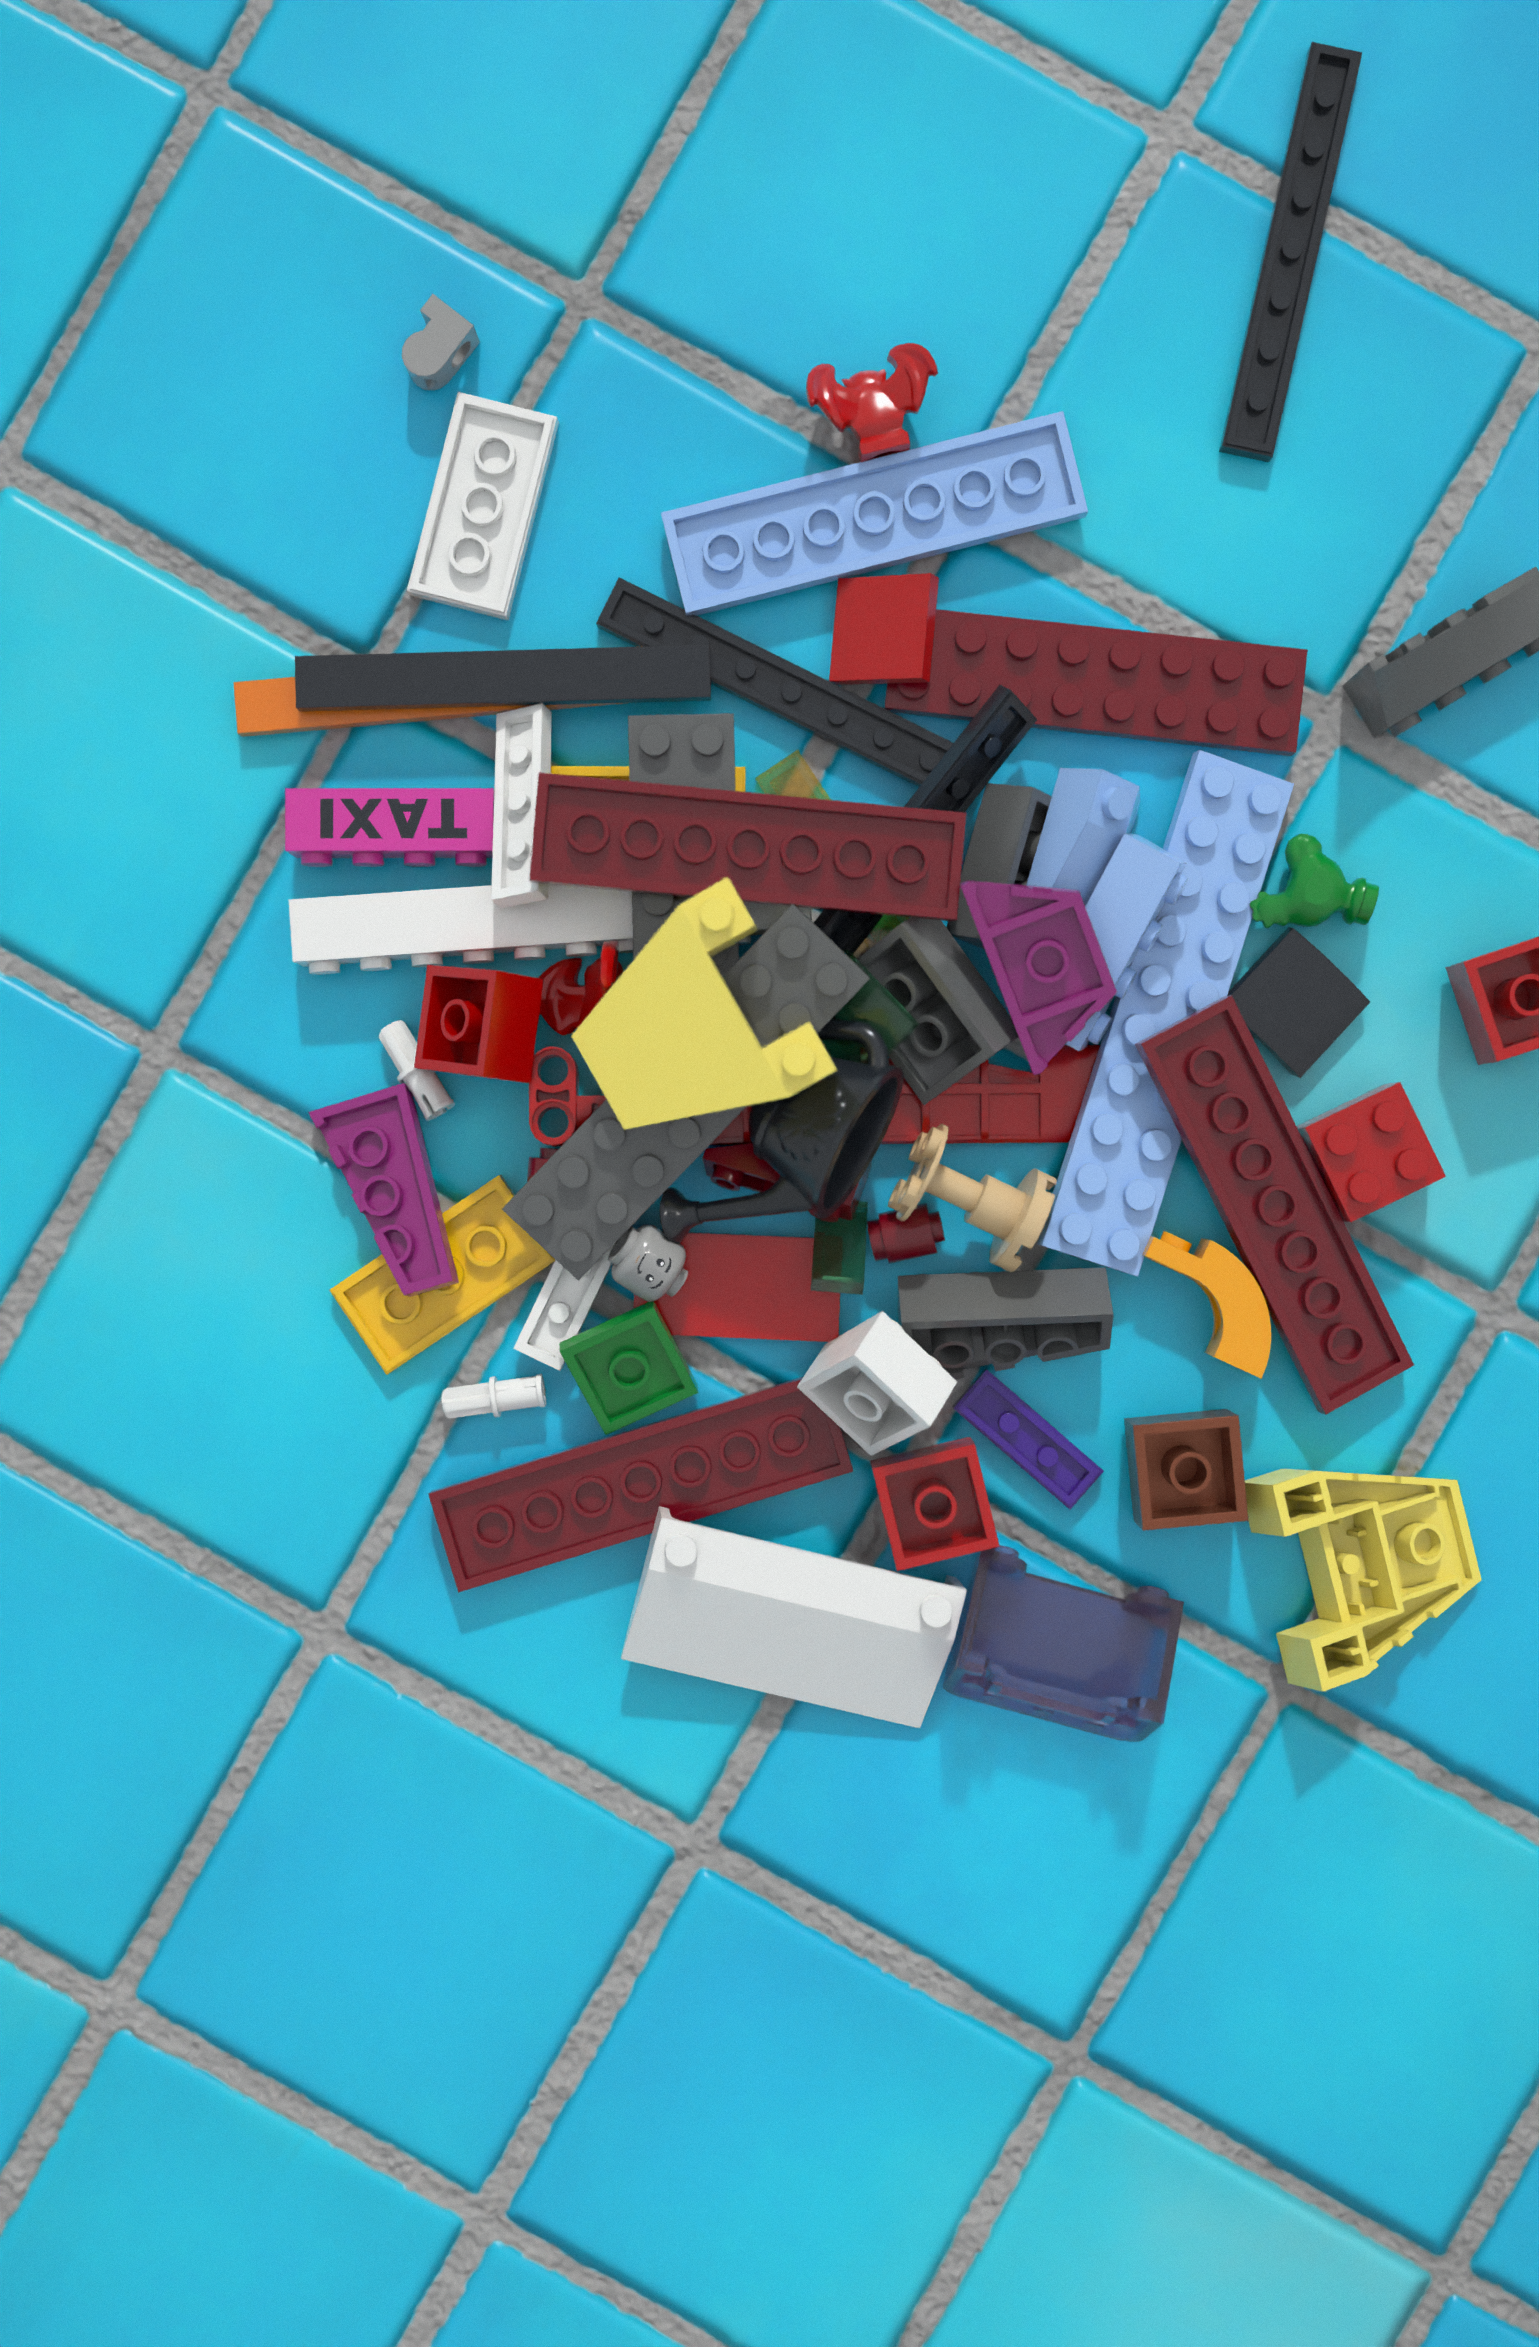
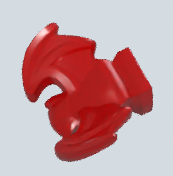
[806,343,938,462]
[538,940,623,1035]

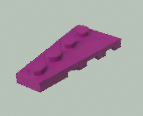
[308,1083,459,1297]

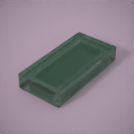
[810,1201,868,1295]

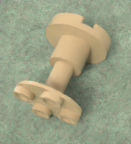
[888,1124,1057,1272]

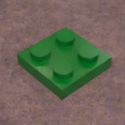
[559,1301,699,1435]

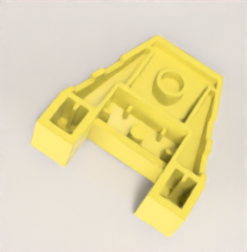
[571,877,838,1130]
[1245,1468,1482,1692]

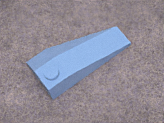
[1026,768,1140,906]

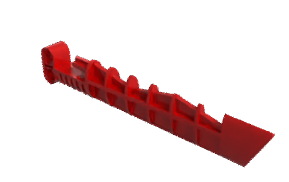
[529,1045,1100,1147]

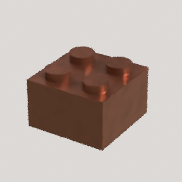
[1124,1409,1248,1531]

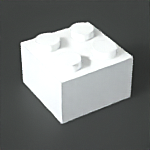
[797,1311,957,1456]

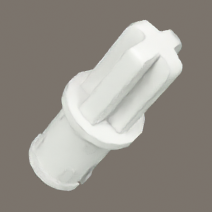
[379,1020,455,1121]
[441,1374,546,1418]

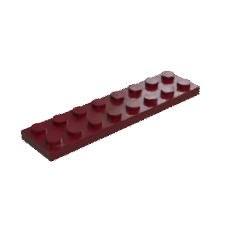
[884,609,1308,756]
[529,772,966,921]
[1135,995,1414,1415]
[428,1377,853,1593]

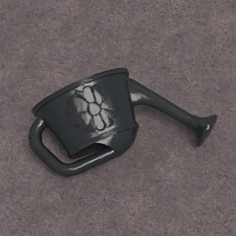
[659,1019,903,1244]

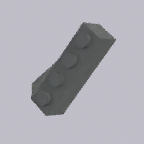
[1343,566,1539,738]
[898,1267,1114,1379]

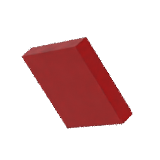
[829,573,939,685]

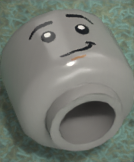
[608,1225,688,1302]

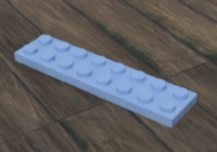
[661,411,1088,616]

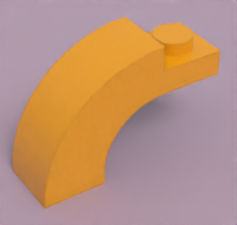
[1142,1231,1271,1379]

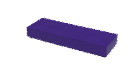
[952,1368,1104,1510]

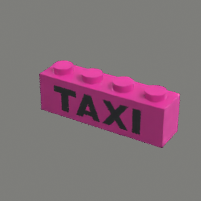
[285,788,494,867]

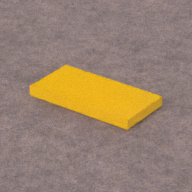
[329,1175,555,1375]

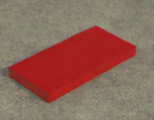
[633,1232,843,1342]

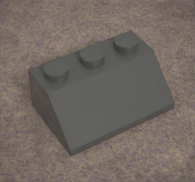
[946,783,1052,949]
[849,917,1019,1105]

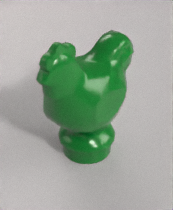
[1249,834,1379,928]

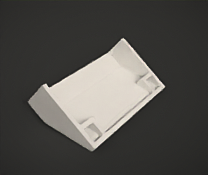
[621,1506,967,1728]

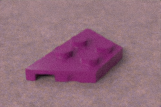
[960,880,1117,1075]

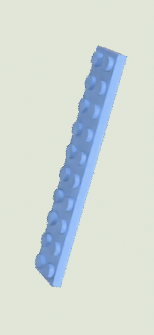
[1037,750,1294,1276]

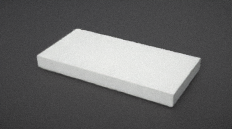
[407,392,559,620]

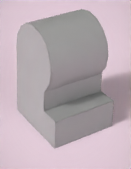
[402,294,480,391]

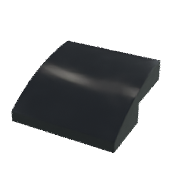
[1227,927,1370,1078]

